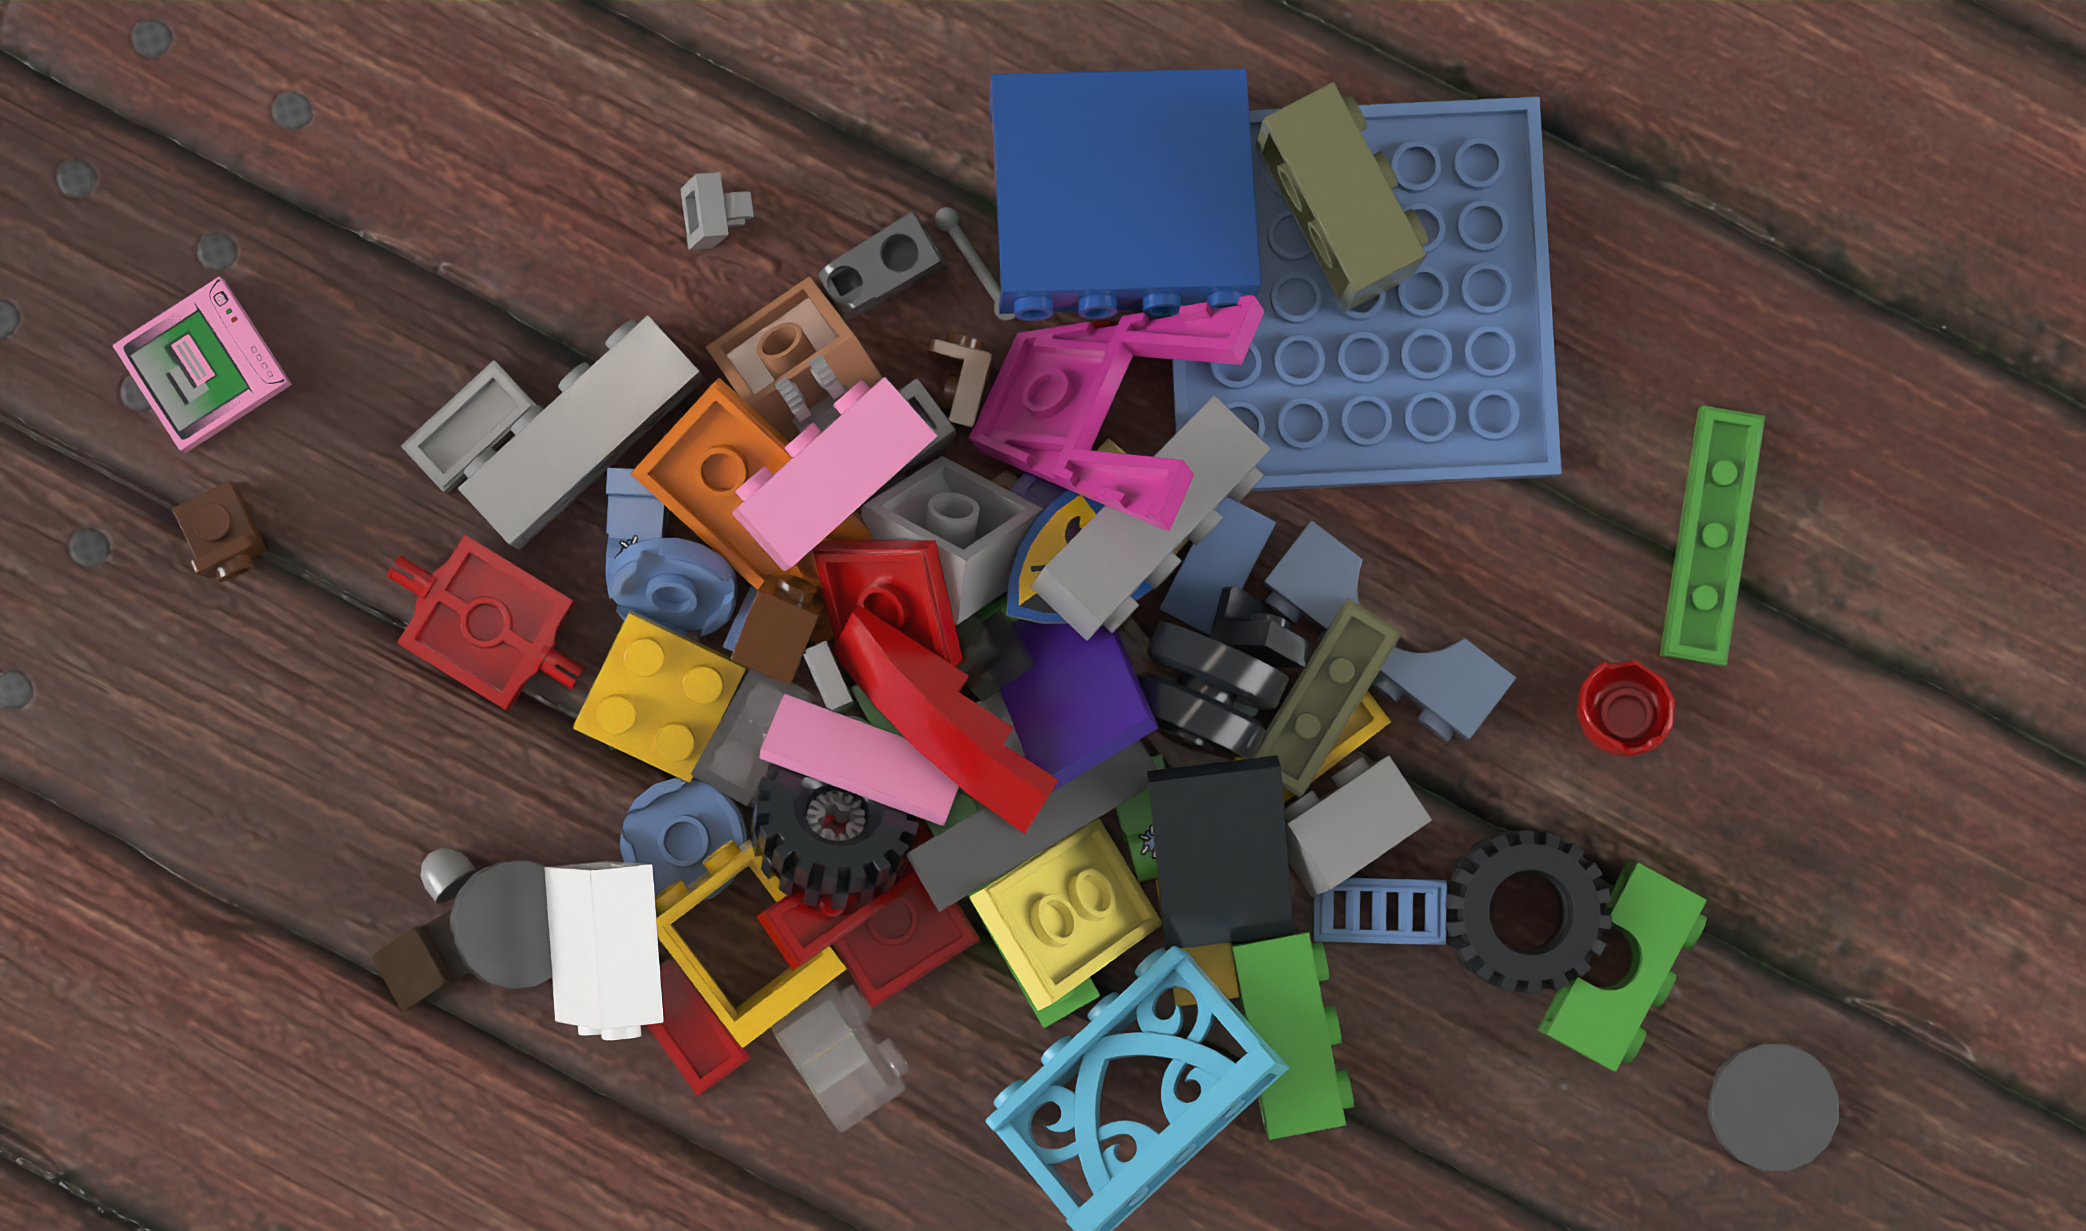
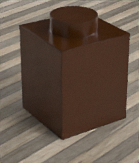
[730,574,826,685]

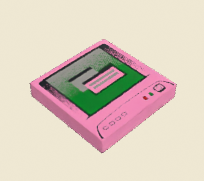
[112,277,292,453]

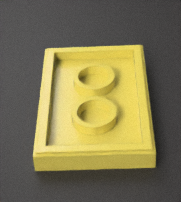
[970,818,1162,1011]

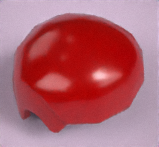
[1576,660,1675,757]

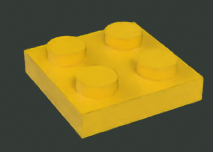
[573,610,746,783]

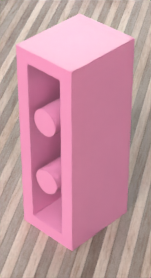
[731,377,937,571]

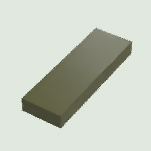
[1255,598,1403,798]

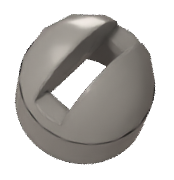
[420,848,478,904]

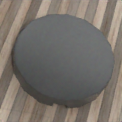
[450,860,553,989]
[1708,1042,1839,1171]

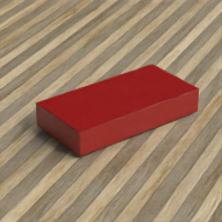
[647,957,751,1096]

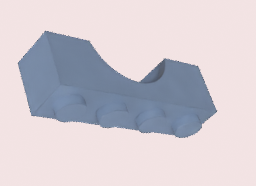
[1261,520,1516,742]

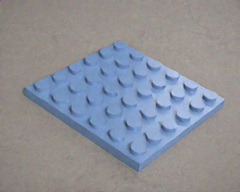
[1169,97,1562,491]

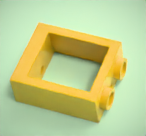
[655,839,847,1048]

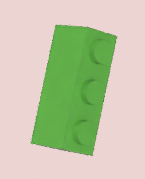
[1230,931,1354,1140]

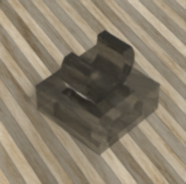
[955,609,1035,702]

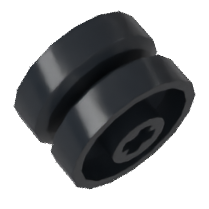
[1137,621,1289,759]

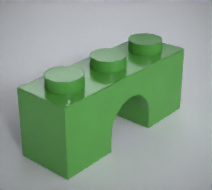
[1537,862,1707,1072]

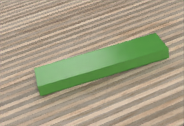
[1659,406,1765,667]

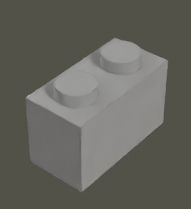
[1284,756,1432,898]

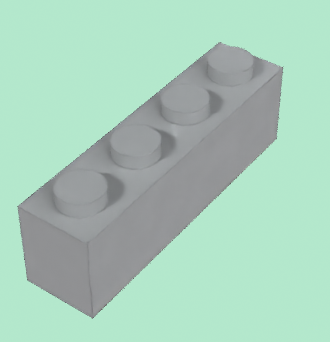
[458,315,706,550]
[1031,396,1271,641]

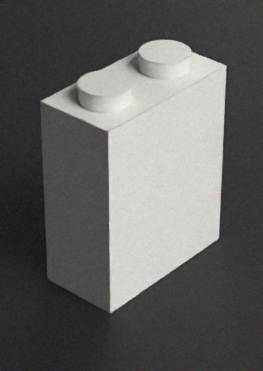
[544,861,663,1040]

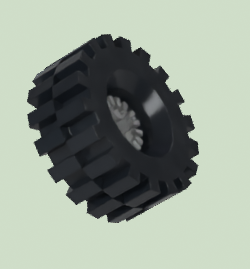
[751,763,919,909]

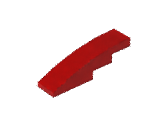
[832,605,1059,834]

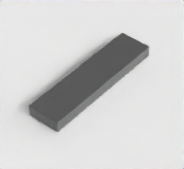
[906,739,1158,912]

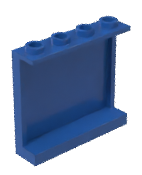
[989,68,1261,321]

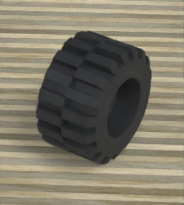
[1445,831,1612,994]

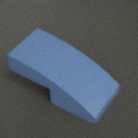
[1159,497,1276,636]

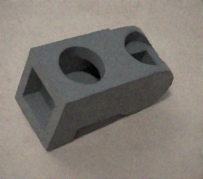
[818,211,949,320]

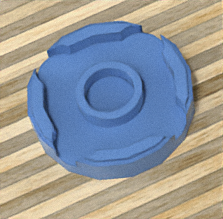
[607,538,738,636]
[620,777,749,901]

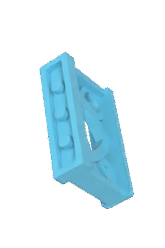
[985,946,1290,1231]

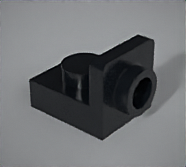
[1210,586,1312,668]

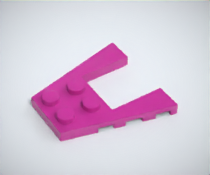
[969,295,1265,531]

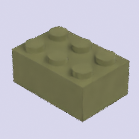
[1255,82,1429,313]

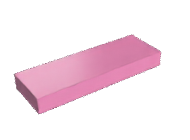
[759,694,960,826]

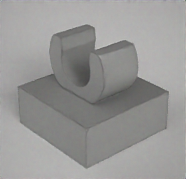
[681,172,754,250]

